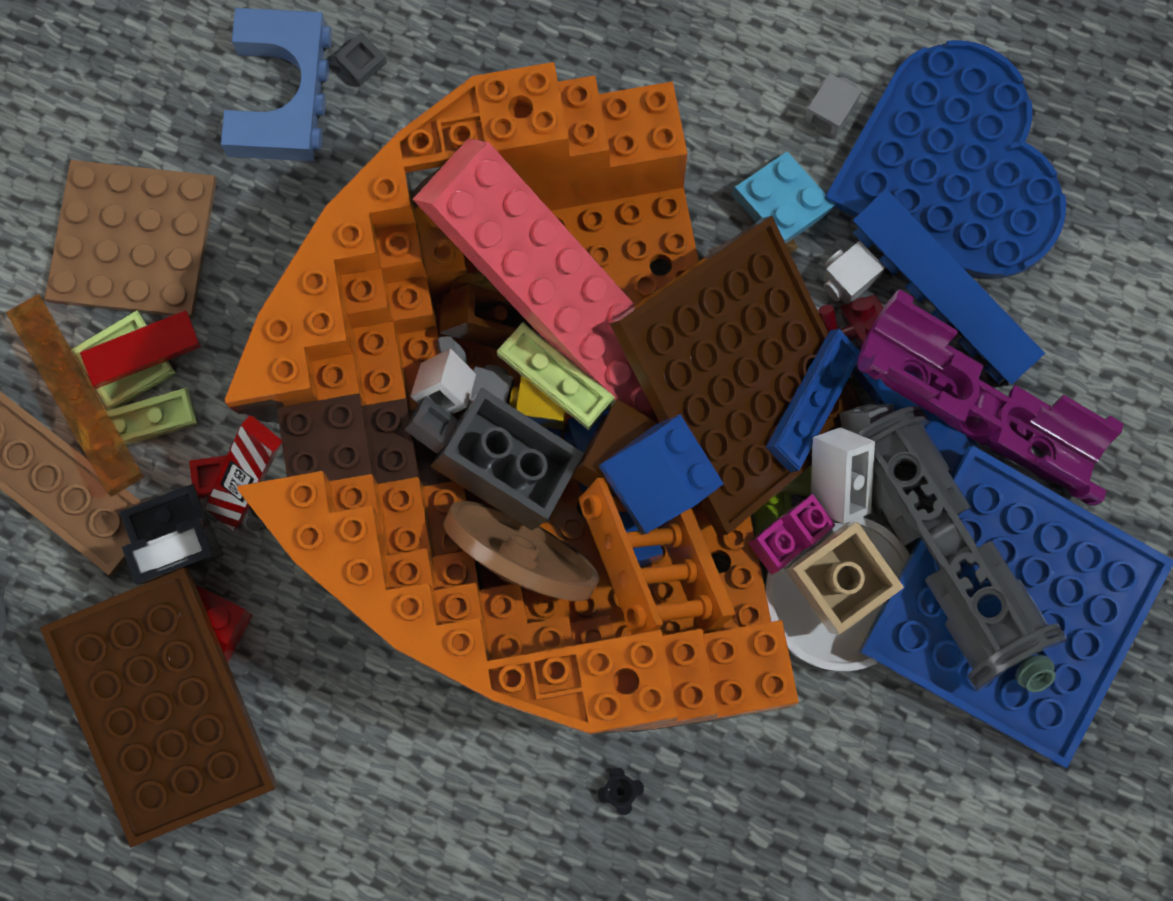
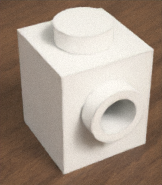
[823,240,885,304]
[410,348,476,415]

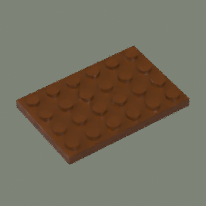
[40,566,278,848]

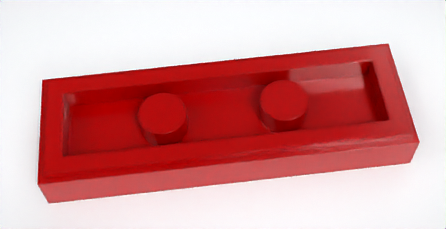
[80,310,202,389]

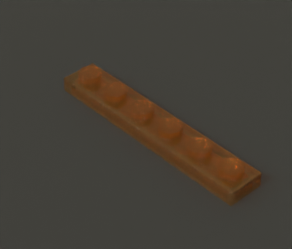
[6,294,145,497]

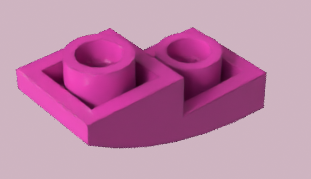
[748,494,836,575]

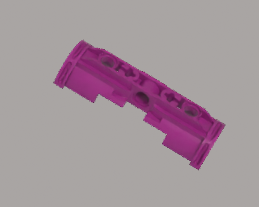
[857,289,1124,506]

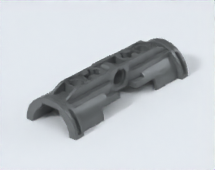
[857,406,1068,692]

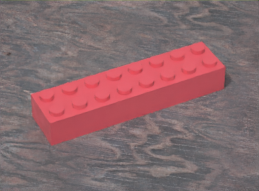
[412,139,653,417]

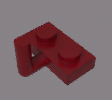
[818,294,884,348]

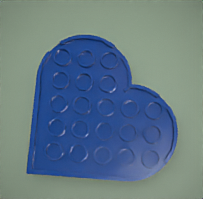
[825,40,1066,279]

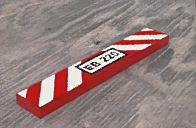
[204,415,282,532]

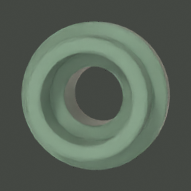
[1015,655,1056,692]

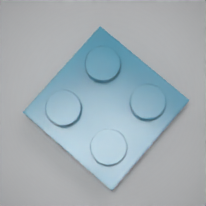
[731,152,835,244]

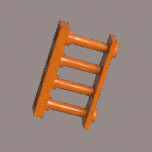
[578,477,736,635]

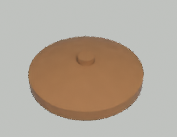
[443,501,599,601]

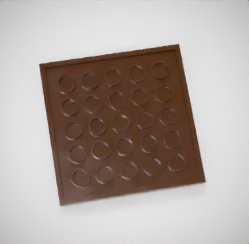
[609,215,863,536]

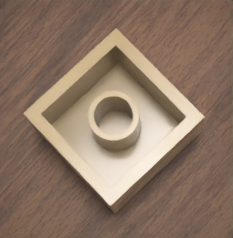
[784,522,904,634]

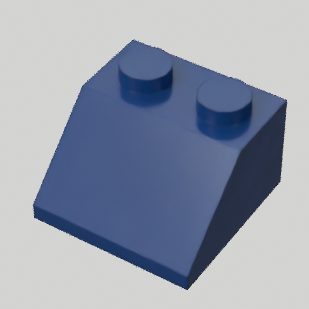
[598,414,724,535]

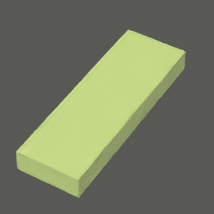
[497,322,615,430]
[77,388,198,457]

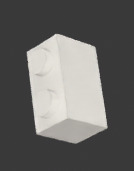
[810,427,875,524]

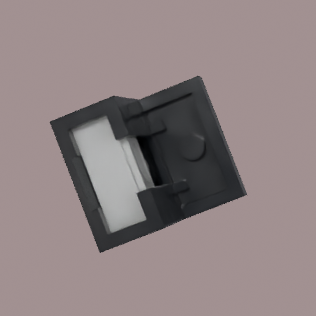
[119,484,223,585]

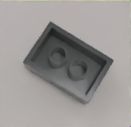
[430,388,584,530]

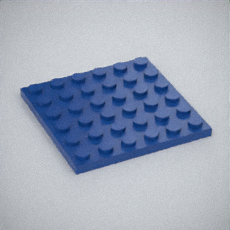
[858,445,1173,768]

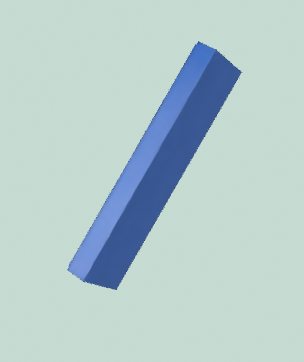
[765,329,860,472]

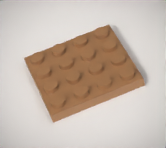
[45,160,217,319]

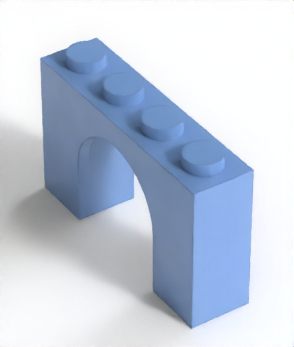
[221,8,332,161]

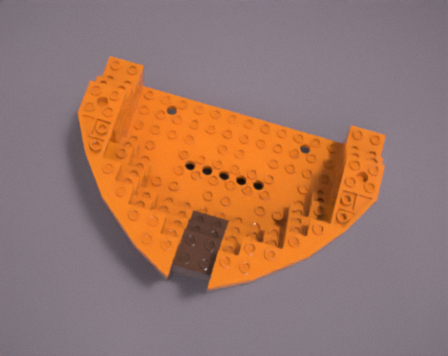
[225,62,799,735]

